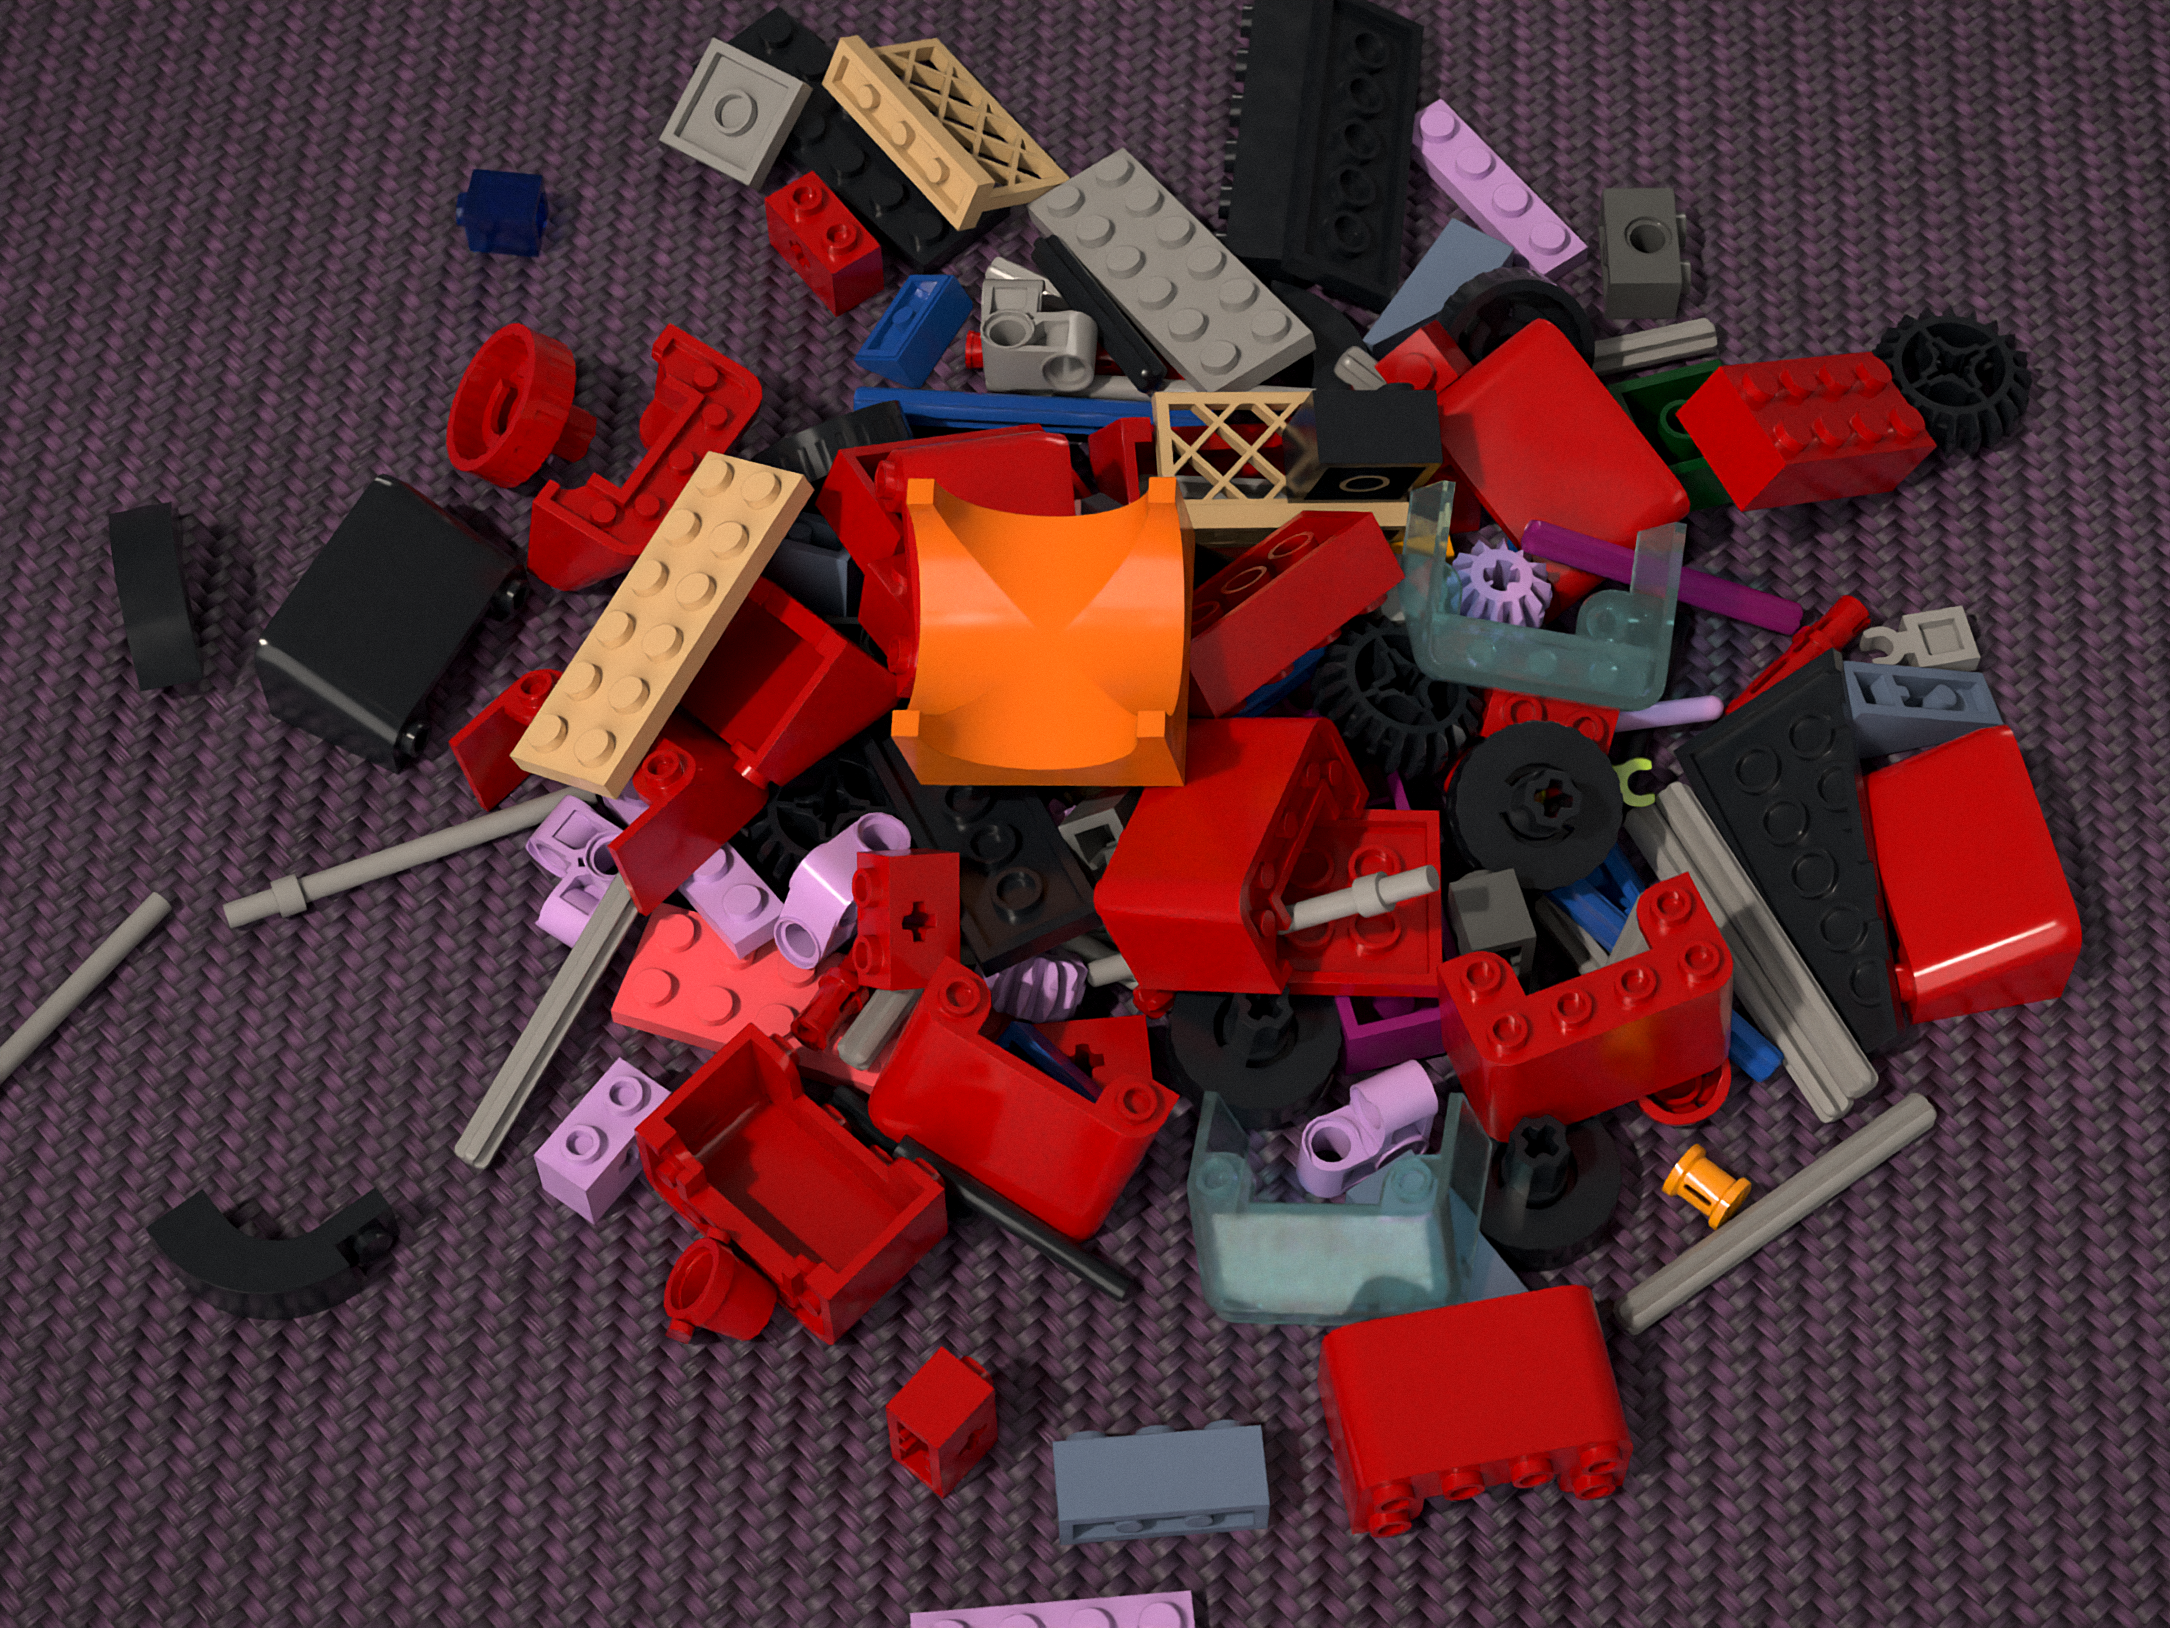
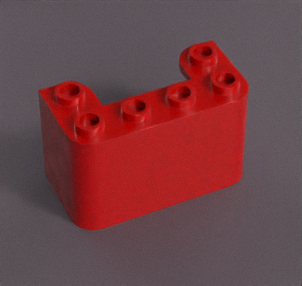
[1093,717,1370,994]
[1436,872,1734,1143]
[634,1021,948,1345]
[1317,1284,1634,1538]

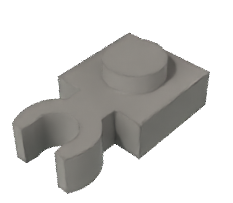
[1859,605,1980,672]

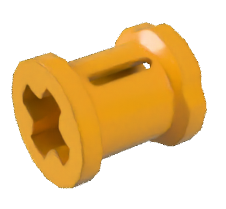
[1662,1143,1752,1231]

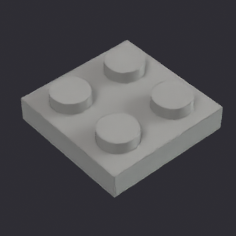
[659,37,813,192]

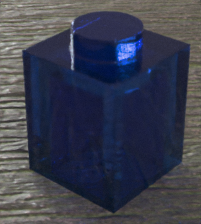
[456,169,549,258]

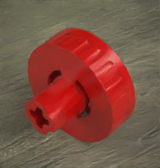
[446,323,597,489]

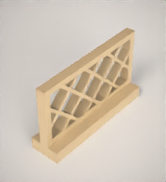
[822,35,1070,231]
[1151,392,1416,548]

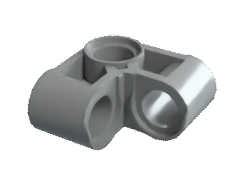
[980,279,1099,392]

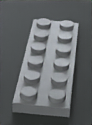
[1026,147,1316,411]

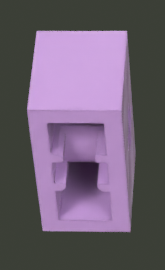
[534,1057,671,1225]

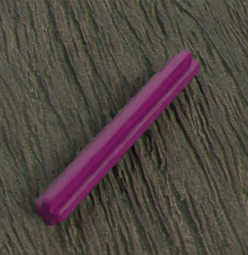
[1521,519,1804,635]

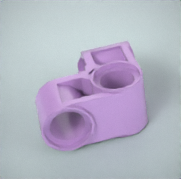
[526,795,624,948]
[774,812,911,970]
[1296,1059,1438,1198]

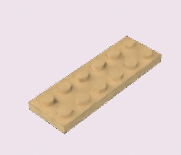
[510,451,814,800]

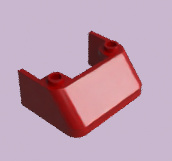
[448,669,769,917]

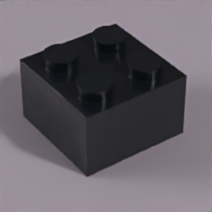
[1282,382,1443,503]

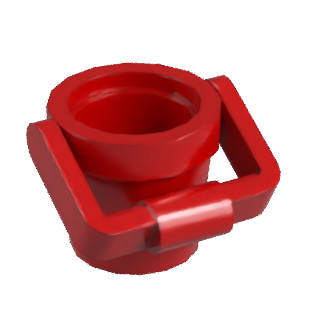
[664,1227,777,1345]

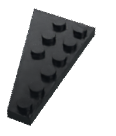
[1673,647,1907,1062]

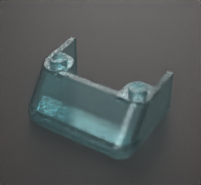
[1398,480,1687,712]
[1187,1091,1492,1326]

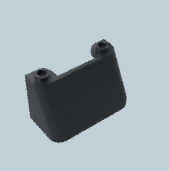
[254,474,530,775]

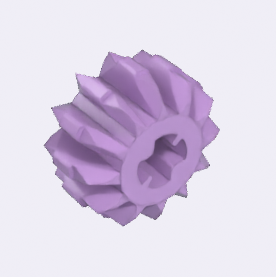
[1443,537,1552,648]
[974,945,1088,1024]

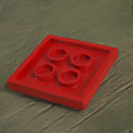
[1276,809,1442,998]

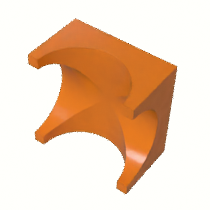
[891,477,1196,786]

